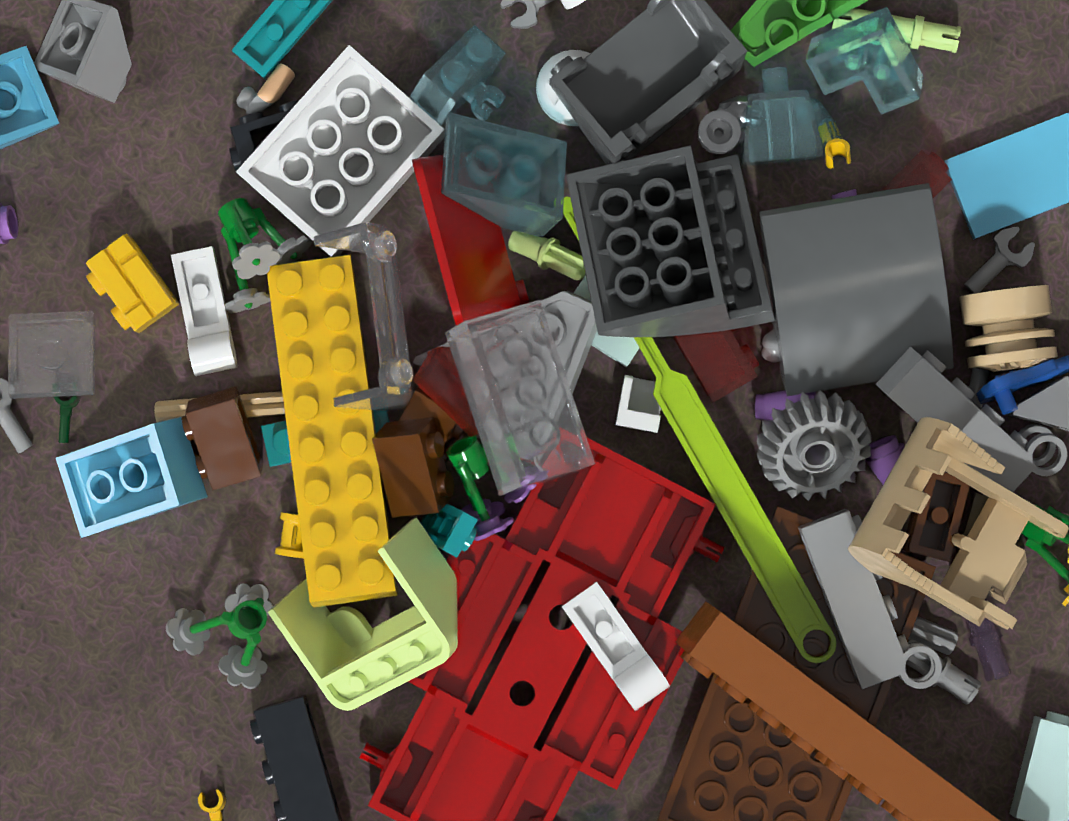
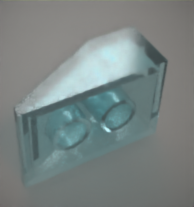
[441,112,567,237]

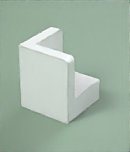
[615,375,661,433]

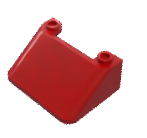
[412,151,529,332]

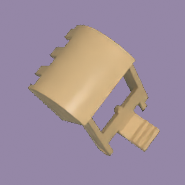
[848,417,1069,630]

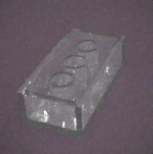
[445,300,595,496]

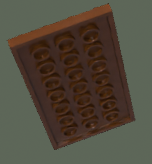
[656,506,936,821]

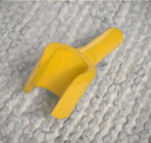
[198,789,226,821]

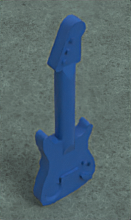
[976,355,1069,415]

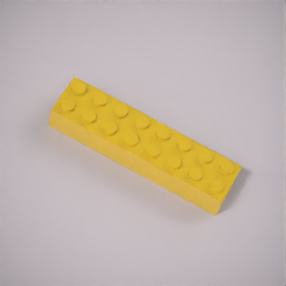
[267,255,398,608]

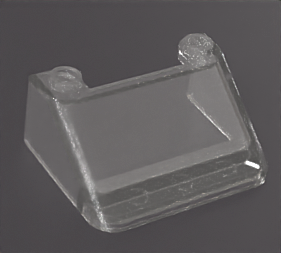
[314,222,415,412]

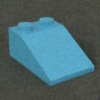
[0,46,59,149]
[56,417,208,538]

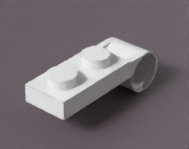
[171,246,237,376]
[561,582,670,711]

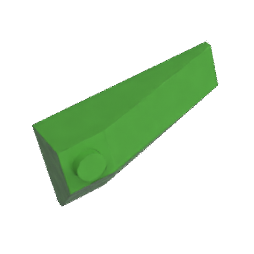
[730,0,868,67]

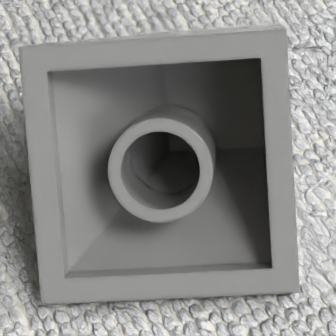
[34,0,132,103]

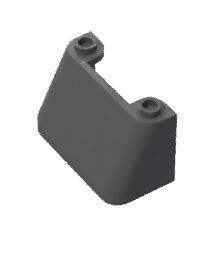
[549,0,747,165]

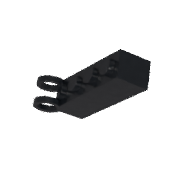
[250,694,343,821]

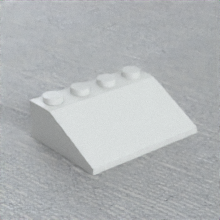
[236,45,446,257]

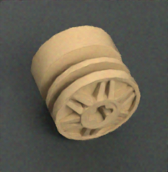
[959,285,1058,372]

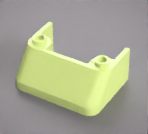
[268,517,458,711]

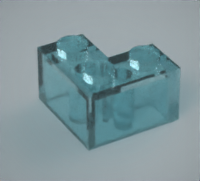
[806,7,924,115]

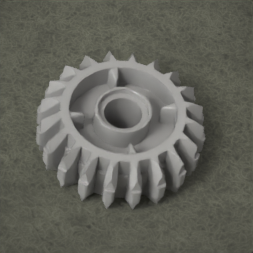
[757,390,871,501]

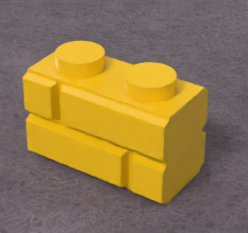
[86,233,180,333]

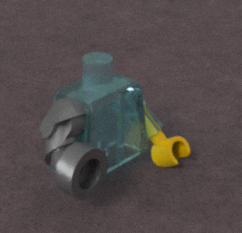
[698,67,851,169]

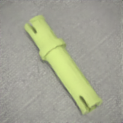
[832,8,961,53]

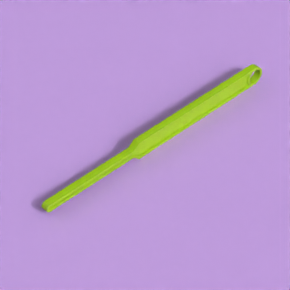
[559,197,836,663]

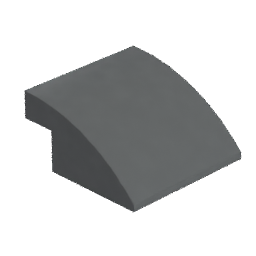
[566,145,775,337]
[759,183,954,396]

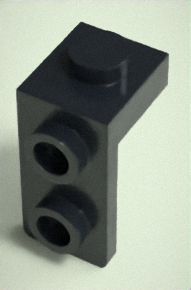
[229,100,299,171]

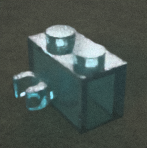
[409,25,506,126]

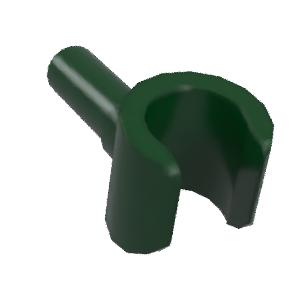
[53,383,81,443]

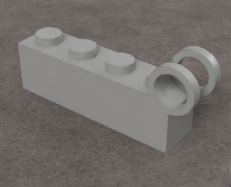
[876,346,1067,492]
[798,509,942,689]

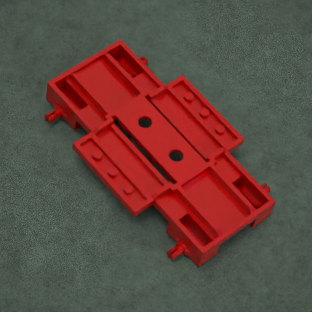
[359,426,725,821]

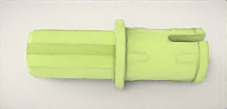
[508,225,586,280]

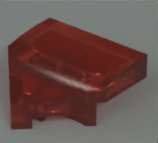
[413,346,496,437]

